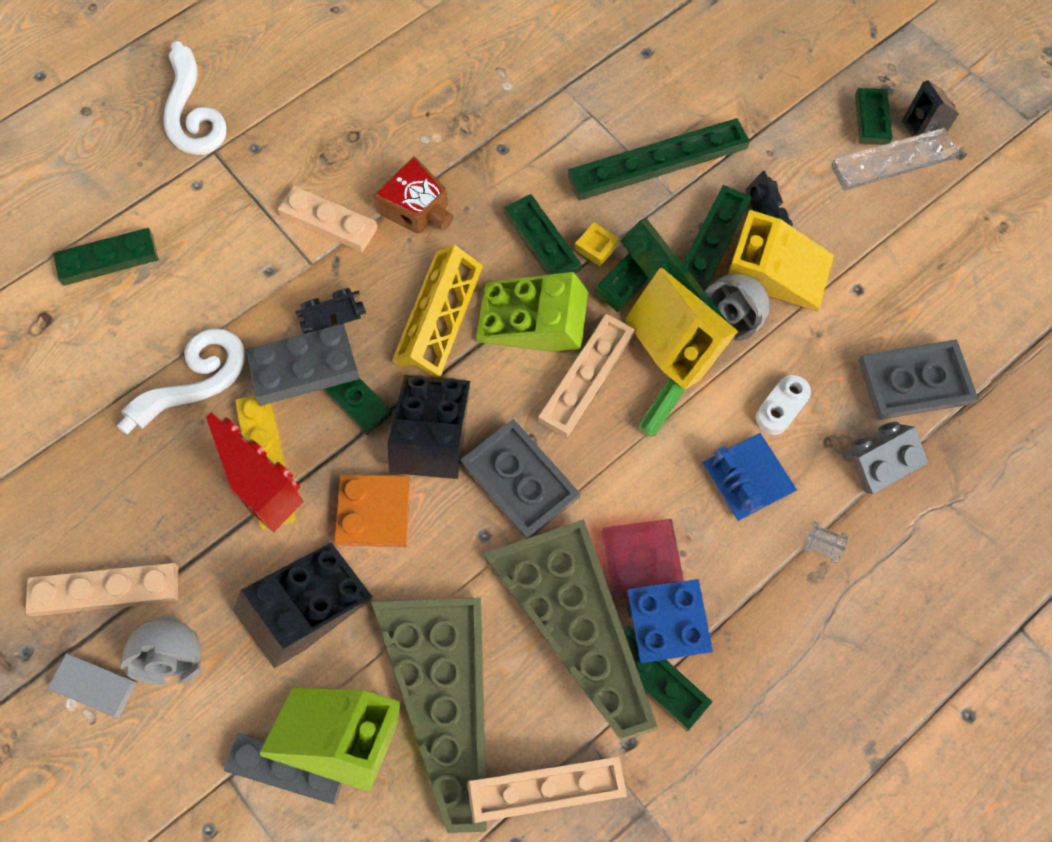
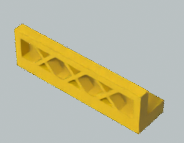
[392,245,483,378]

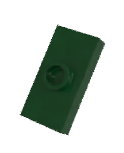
[855,88,893,145]
[593,253,649,312]
[323,379,392,436]

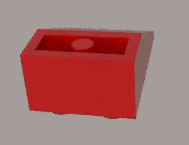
[206,412,304,533]

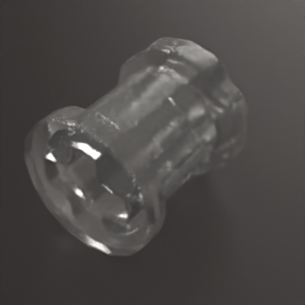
[802,521,848,564]

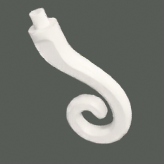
[163,41,227,156]
[117,328,245,435]

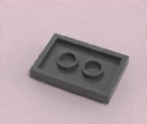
[246,324,360,406]
[858,339,979,420]
[460,419,581,539]

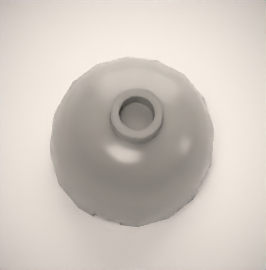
[704,273,770,341]
[121,616,201,685]

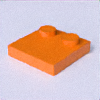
[335,475,411,547]

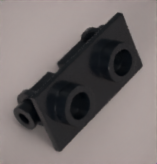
[745,171,793,227]
[295,288,366,334]

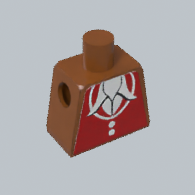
[373,156,453,233]

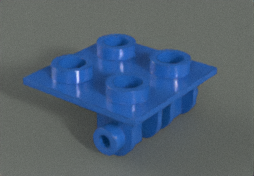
[702,433,797,521]
[627,579,713,663]

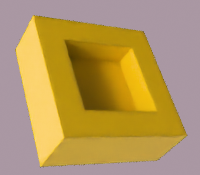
[575,222,620,267]

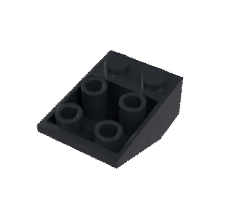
[387,375,470,479]
[233,542,373,668]

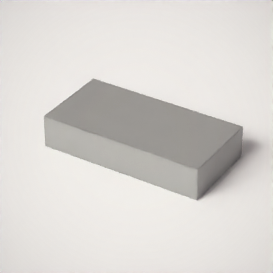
[47,653,137,718]

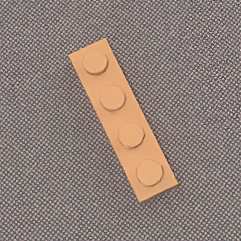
[538,314,635,438]
[26,563,178,616]
[467,756,627,823]

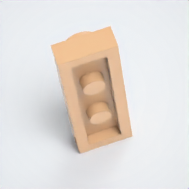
[278,186,377,252]

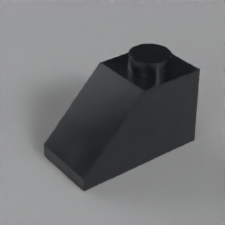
[902,80,959,143]

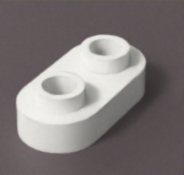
[756,375,811,435]

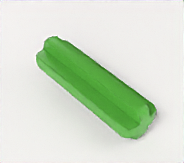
[638,378,685,437]

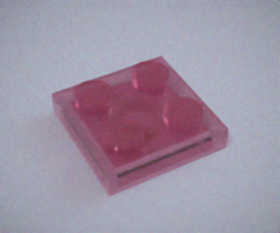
[602,518,684,600]

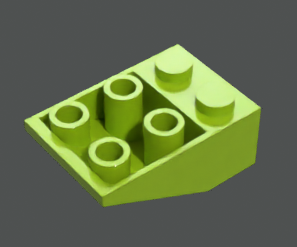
[476,272,588,352]
[260,687,400,792]

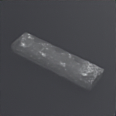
[831,128,958,191]

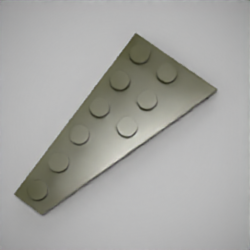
[483,519,658,742]
[371,598,487,833]

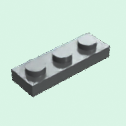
[224,733,342,805]

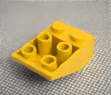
[727,210,834,311]
[625,268,738,390]

